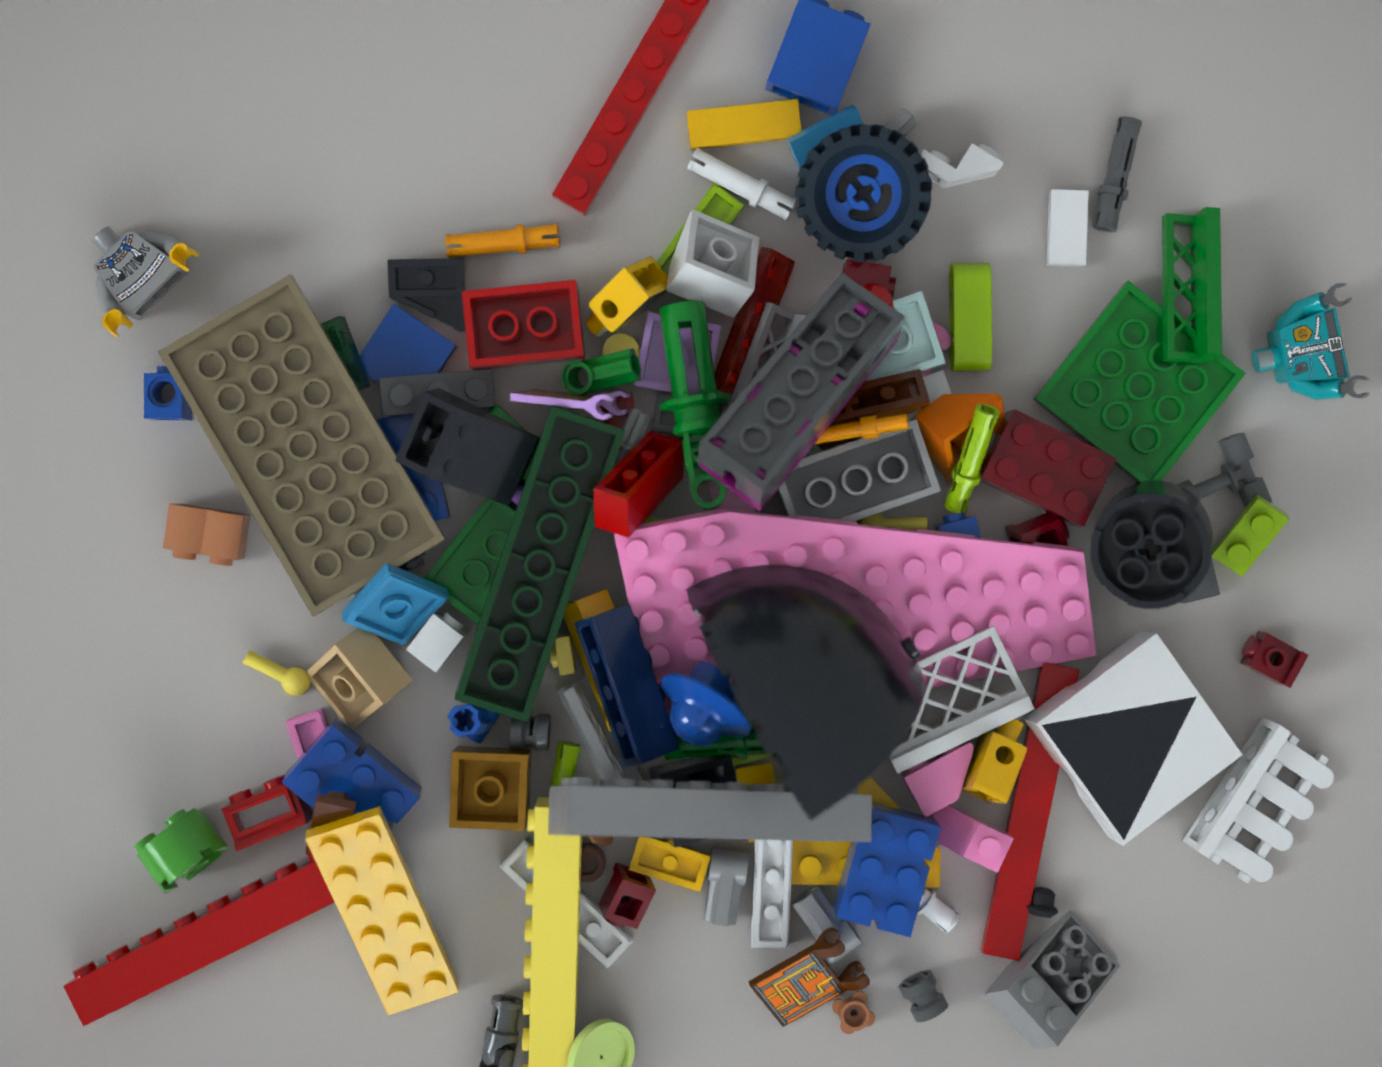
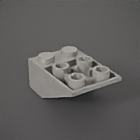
[985,911,1120,1049]

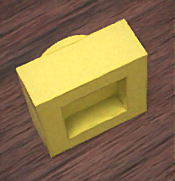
[550,634,577,676]

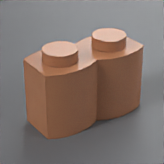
[163,503,251,566]

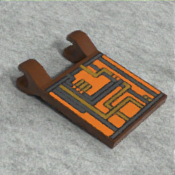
[748,928,870,1027]

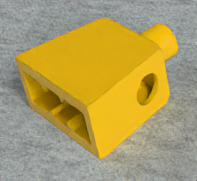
[962,719,1027,804]

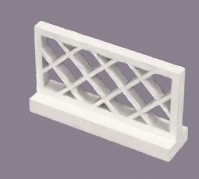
[889,626,1035,774]

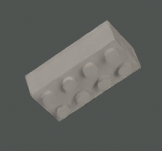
[777,419,941,522]

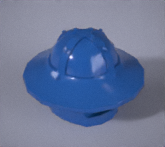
[659,661,752,747]

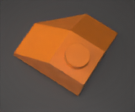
[914,393,1006,485]

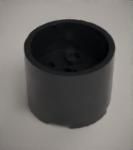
[1090,480,1213,609]

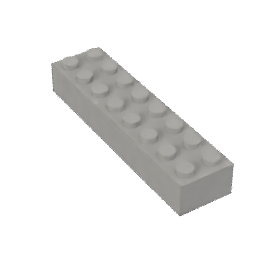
[548,777,872,842]

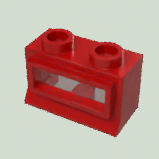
[221,775,313,852]

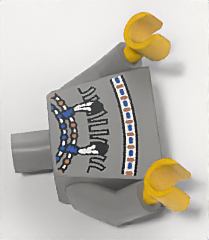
[92,227,200,338]

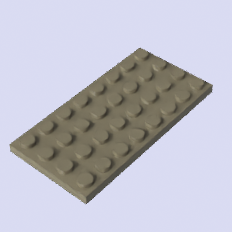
[158,275,447,617]

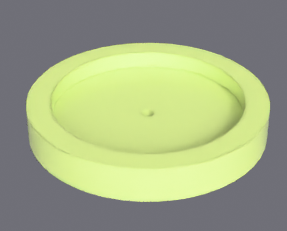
[567,1019,635,1067]

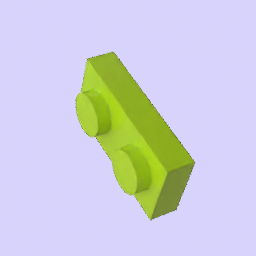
[1211,494,1290,577]

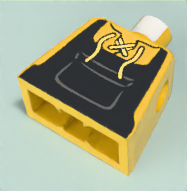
[586,256,668,337]

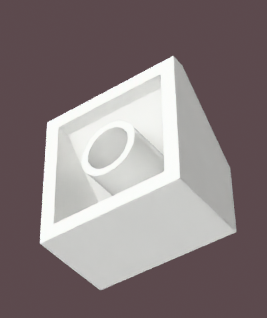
[666,209,760,318]

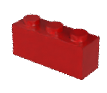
[594,431,683,538]

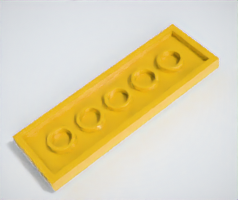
[305,806,459,1015]

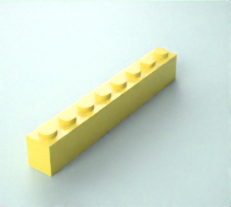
[522,797,582,1067]

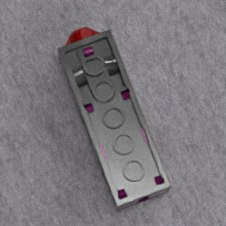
[698,273,905,511]

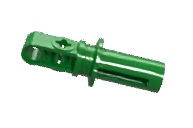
[659,301,732,510]

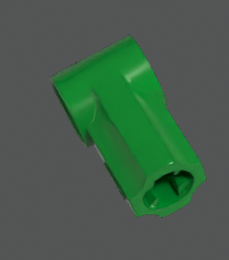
[561,348,642,395]

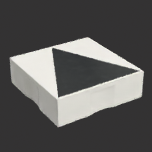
[1023,630,1243,846]

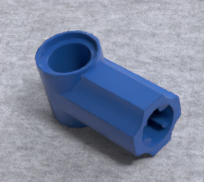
[447,703,501,744]

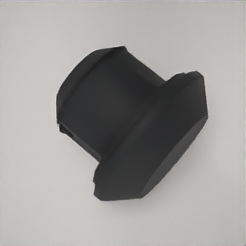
[1026,887,1058,918]

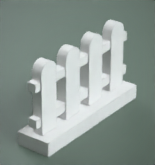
[1182,717,1334,884]

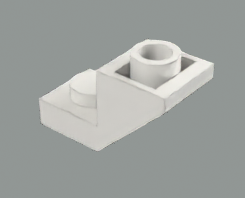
[920,143,1004,188]

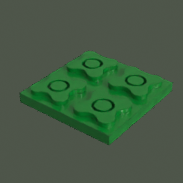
[1033,280,1246,483]

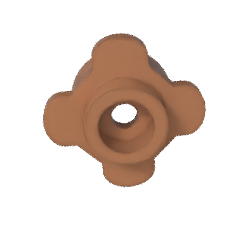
[832,991,875,1034]

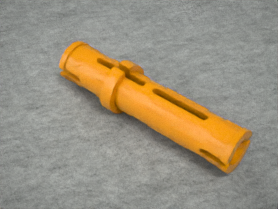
[445,223,560,258]

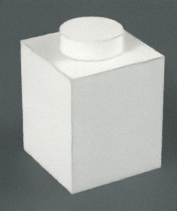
[406,611,468,672]

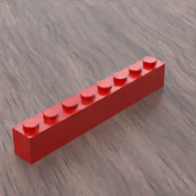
[63,855,334,1026]

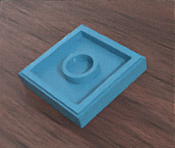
[341,563,449,646]

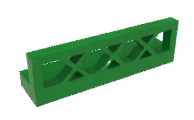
[1162,207,1222,364]

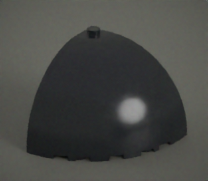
[687,565,925,821]

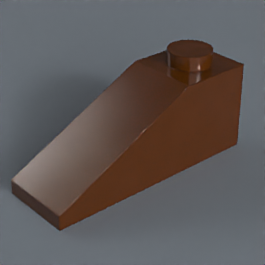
[819,369,930,449]

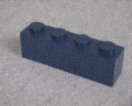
[574,604,680,767]

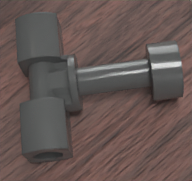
[1177,433,1272,508]

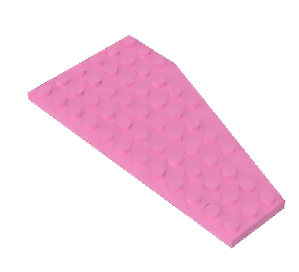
[614,507,1097,736]

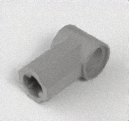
[704,847,749,926]
[792,885,862,965]

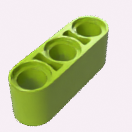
[949,263,992,372]

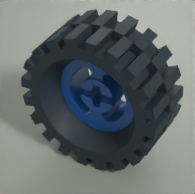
[795,124,932,263]

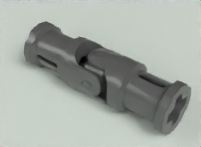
[479,994,523,1067]

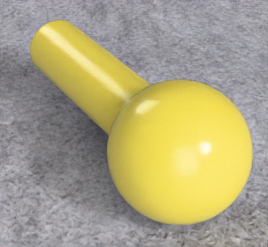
[857,513,929,531]
[242,650,311,696]

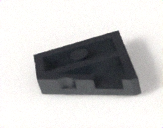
[387,258,466,331]

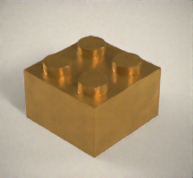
[449,746,532,831]

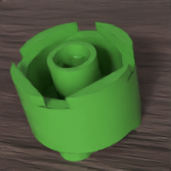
[134,808,228,893]

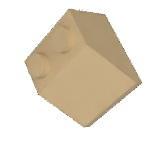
[306,628,413,729]

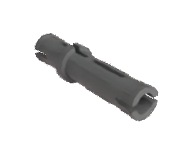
[1092,116,1142,233]

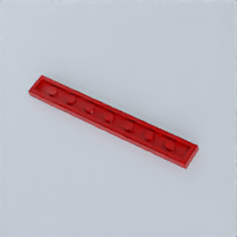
[980,663,1080,961]

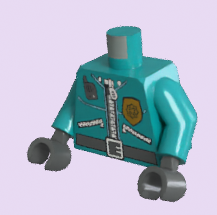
[1251,282,1370,400]

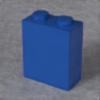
[765,0,871,116]

